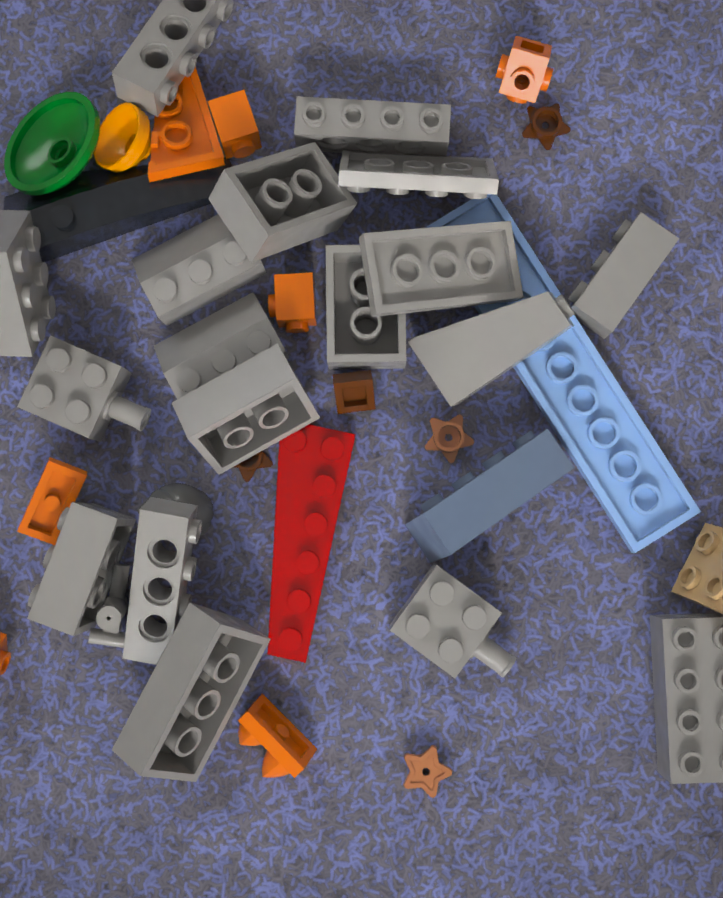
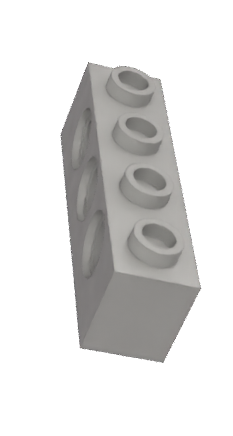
[112,0,234,117]
[294,96,451,156]
[122,497,202,665]

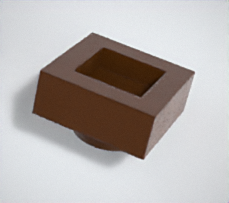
[333,370,376,414]

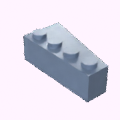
[405,429,575,563]

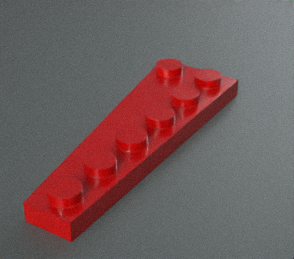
[267,424,356,663]

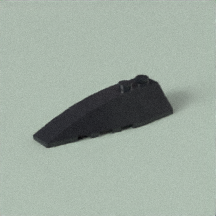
[3,157,232,262]

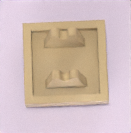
[671,523,723,614]

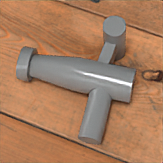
[88,563,130,648]

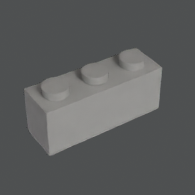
[568,212,679,339]

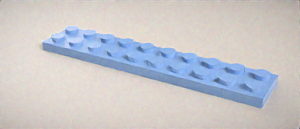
[427,194,701,553]

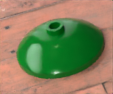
[4,92,100,196]

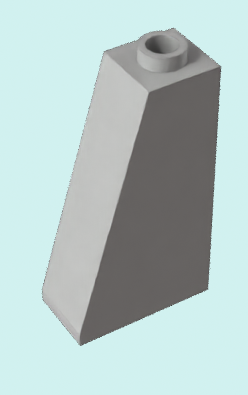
[408,291,575,407]

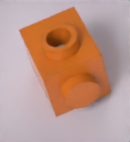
[208,90,262,159]
[268,272,317,333]

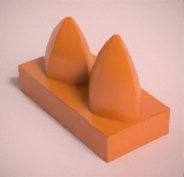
[17,457,88,545]
[238,693,317,778]

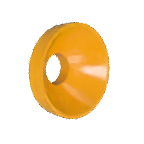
[94,102,151,173]

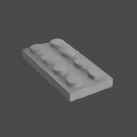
[338,150,499,199]
[359,221,524,317]

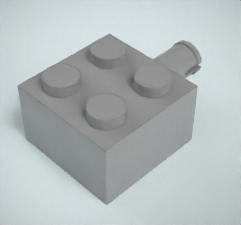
[17,335,151,442]
[389,563,516,678]

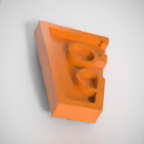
[147,66,225,182]

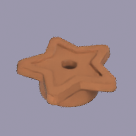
[425,414,474,463]
[403,745,453,798]

